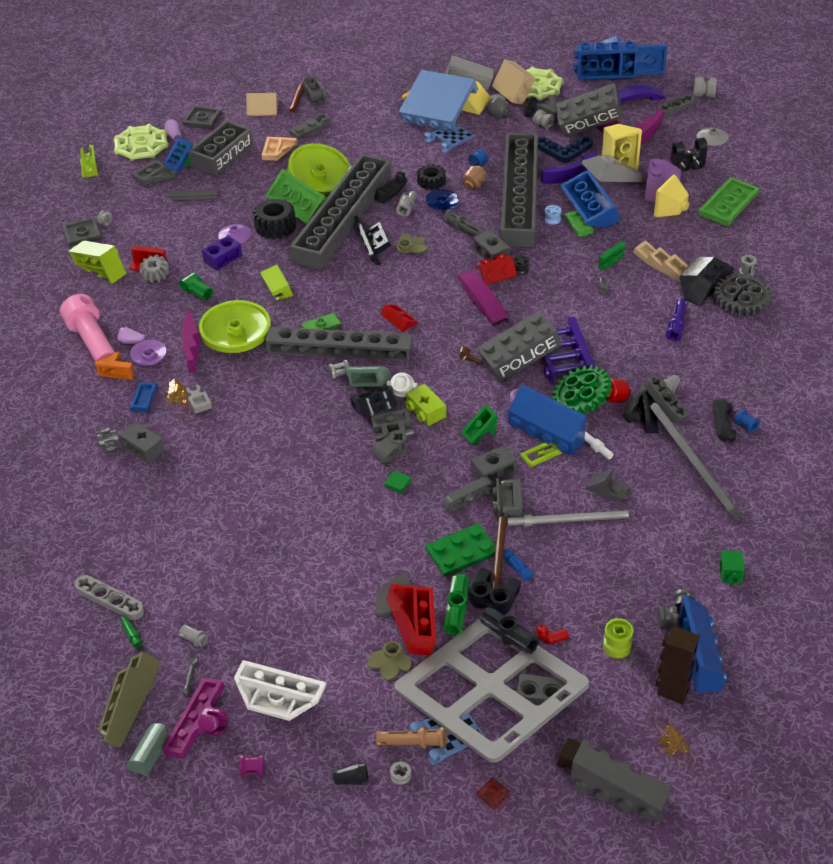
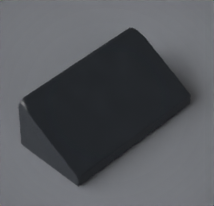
[641,394,659,433]

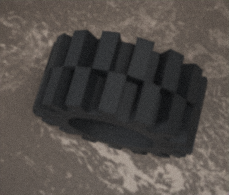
[417,164,446,190]

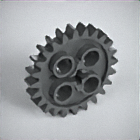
[714,273,772,317]

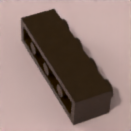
[655,626,700,705]

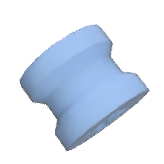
[544,205,561,224]

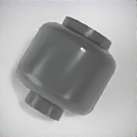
[487,97,510,119]

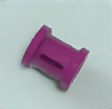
[239,755,265,776]

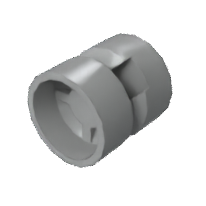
[693,77,717,98]

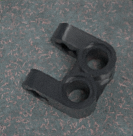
[670,137,707,172]
[350,384,397,417]
[470,567,522,615]

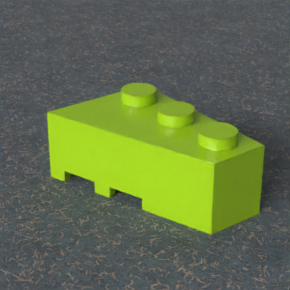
[69,241,127,284]

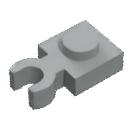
[186,384,212,414]

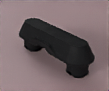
[375,171,408,204]
[623,385,654,424]
[712,398,737,442]

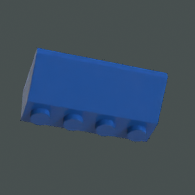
[560,170,621,228]
[508,384,586,456]
[679,595,727,693]

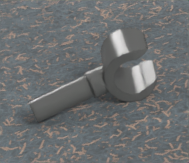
[598,277,609,295]

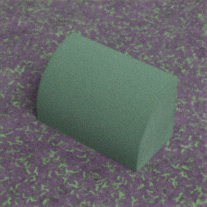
[346,366,392,387]
[126,723,169,776]

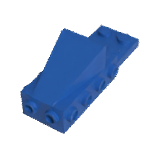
[573,35,667,80]

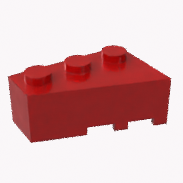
[386,584,436,656]

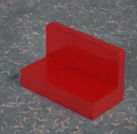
[129,245,168,271]

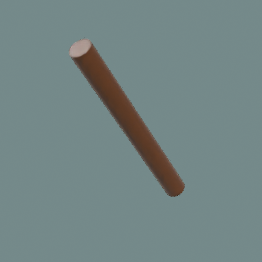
[492,517,506,589]

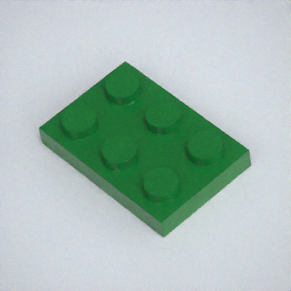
[425,523,496,577]

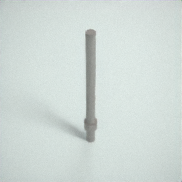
[507,510,629,527]

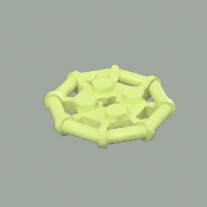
[526,67,564,101]
[113,124,169,161]

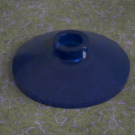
[426,189,458,210]

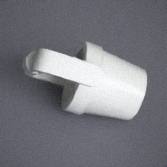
[387,373,418,397]

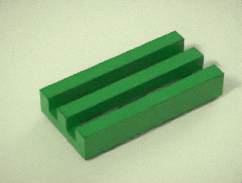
[598,241,626,271]

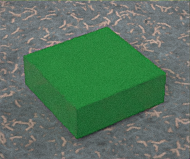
[384,470,411,494]

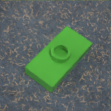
[564,211,594,237]
[301,313,341,330]

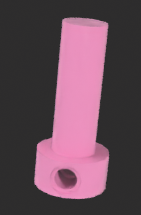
[60,294,115,362]

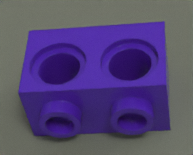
[202,235,243,271]

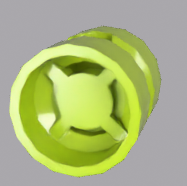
[603,618,634,658]

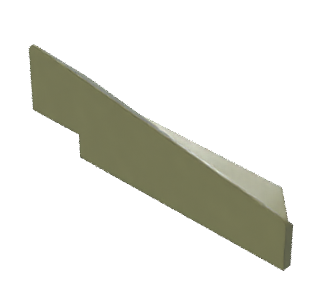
[98,651,161,748]

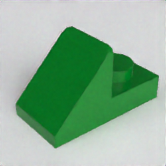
[461,404,499,446]

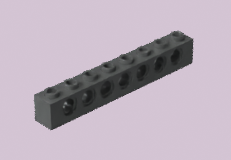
[266,327,412,361]

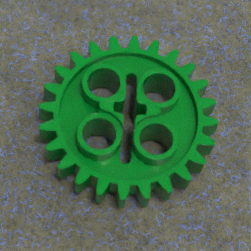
[552,365,612,415]

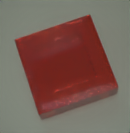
[477,777,510,810]

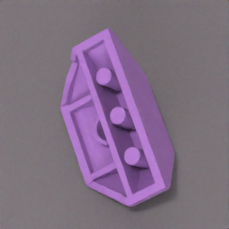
[645,159,681,203]

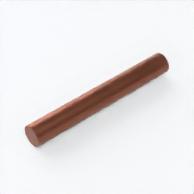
[289,84,304,112]

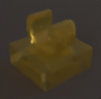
[165,379,187,404]
[658,724,690,755]

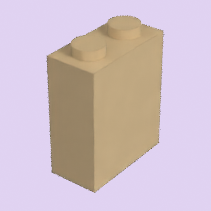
[492,59,536,105]

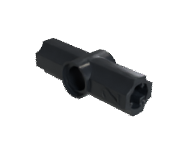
[480,607,540,654]

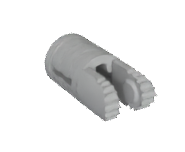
[396,191,417,216]

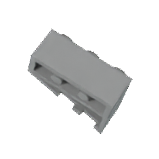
[445,55,494,90]

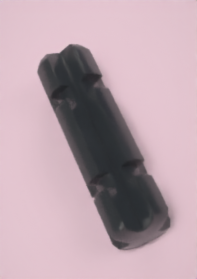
[524,96,537,117]

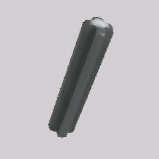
[170,189,218,201]

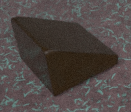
[556,738,581,768]

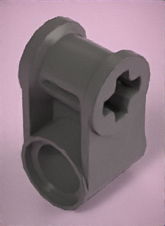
[303,76,325,103]
[371,430,408,466]

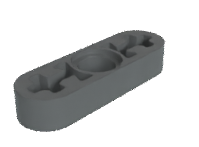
[657,94,695,117]
[644,375,688,423]
[442,476,495,513]

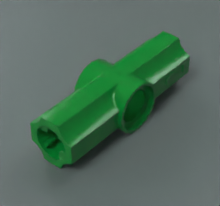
[444,573,471,636]

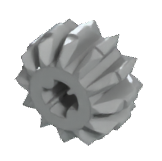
[140,254,169,283]

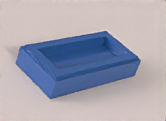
[130,382,158,413]

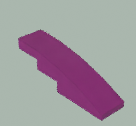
[635,109,664,146]
[457,269,508,326]
[182,311,201,373]

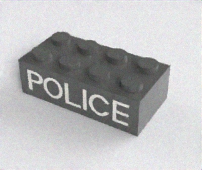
[557,83,624,136]
[188,120,253,176]
[477,311,562,383]

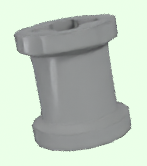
[739,255,757,277]
[328,360,349,380]

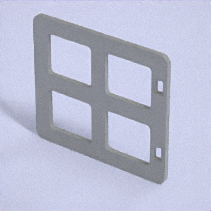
[394,618,589,763]

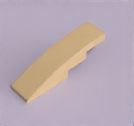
[633,240,688,282]

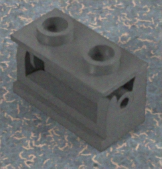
[493,478,522,521]

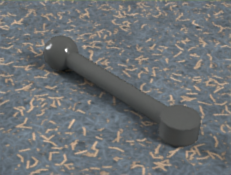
[182,657,198,696]

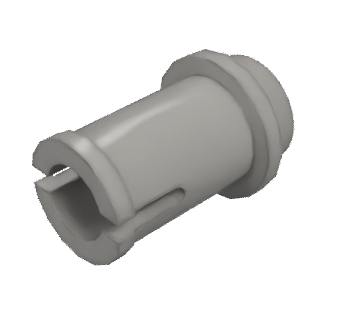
[179,624,208,647]

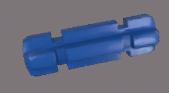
[503,548,534,581]

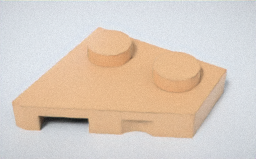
[262,137,297,161]

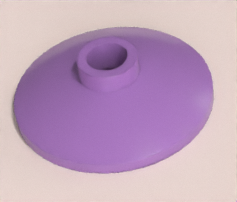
[218,224,251,243]
[130,340,167,366]

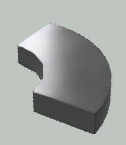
[375,573,411,618]

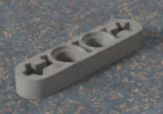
[74,575,144,620]

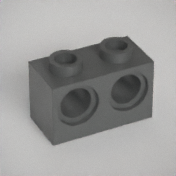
[517,673,565,714]

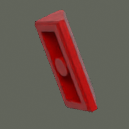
[380,304,419,332]

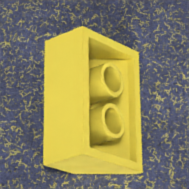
[602,124,642,170]

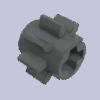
[96,427,119,451]

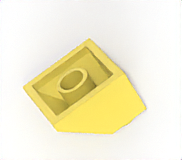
[654,174,689,217]

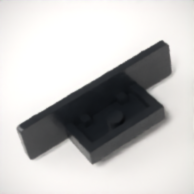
[354,215,391,265]

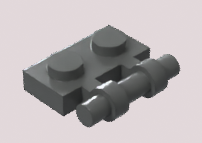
[370,408,414,442]

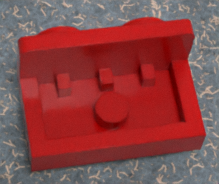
[475,254,517,285]

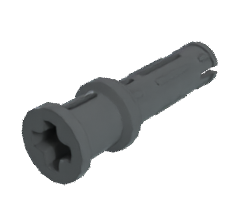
[443,209,485,237]

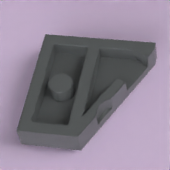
[132,159,177,186]

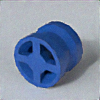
[468,149,488,167]

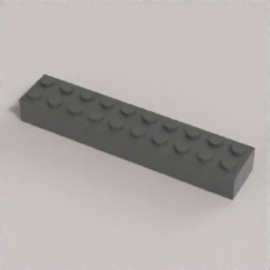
[501,133,538,247]
[290,154,391,270]

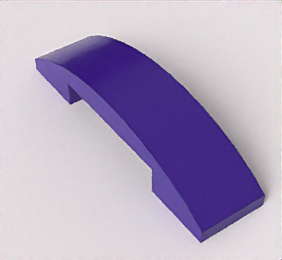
[618,85,666,105]
[541,151,597,184]

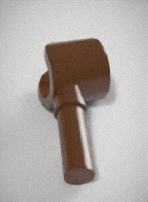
[459,346,483,364]

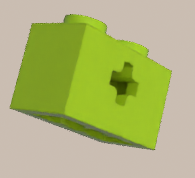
[405,384,446,426]

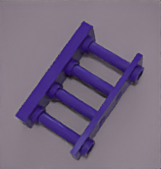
[541,316,595,383]

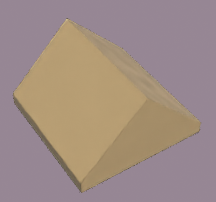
[246,93,279,116]

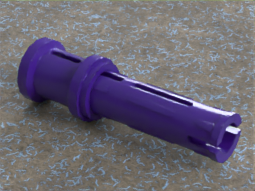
[666,298,687,341]

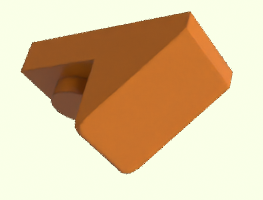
[95,352,135,380]

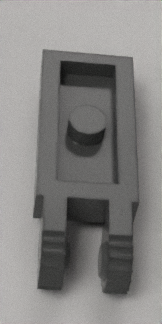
[289,113,331,140]

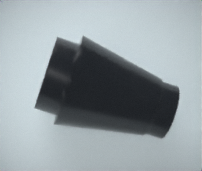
[333,761,369,785]

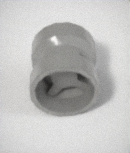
[533,110,555,129]

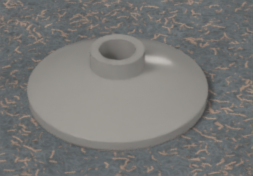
[697,128,728,146]

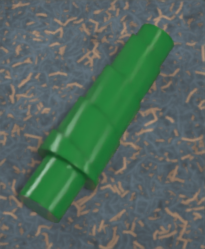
[120,616,142,648]

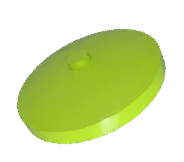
[288,143,350,196]
[199,300,271,353]

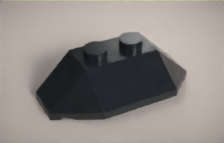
[679,257,734,306]

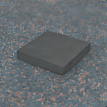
[183,106,222,129]
[62,217,102,247]

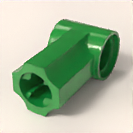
[179,273,214,300]

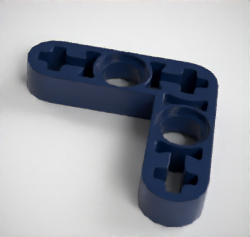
[537,136,593,163]

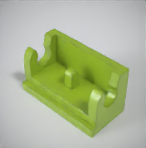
[80,145,98,178]
[260,265,293,300]

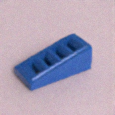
[163,136,193,172]

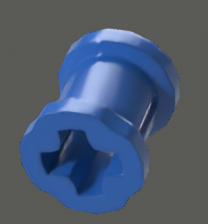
[734,409,760,433]

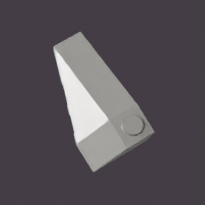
[582,155,647,182]

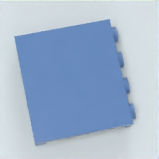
[399,70,478,132]

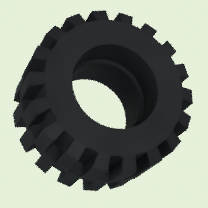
[253,198,296,240]

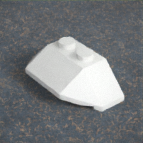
[234,660,326,721]

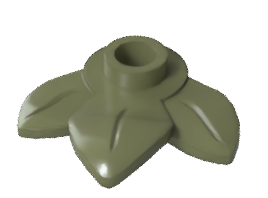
[396,233,428,254]
[367,641,411,681]

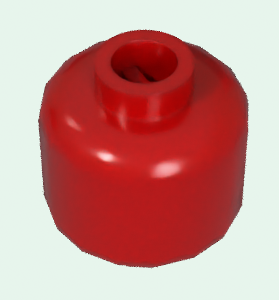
[605,378,631,403]

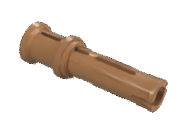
[376,727,447,748]

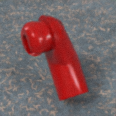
[536,625,569,644]

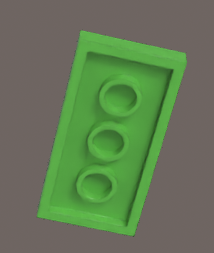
[266,169,327,224]
[698,177,760,227]

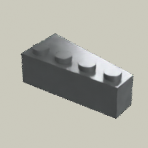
[570,739,671,822]

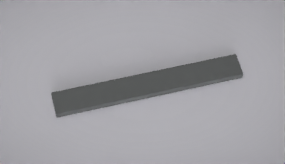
[650,403,741,519]

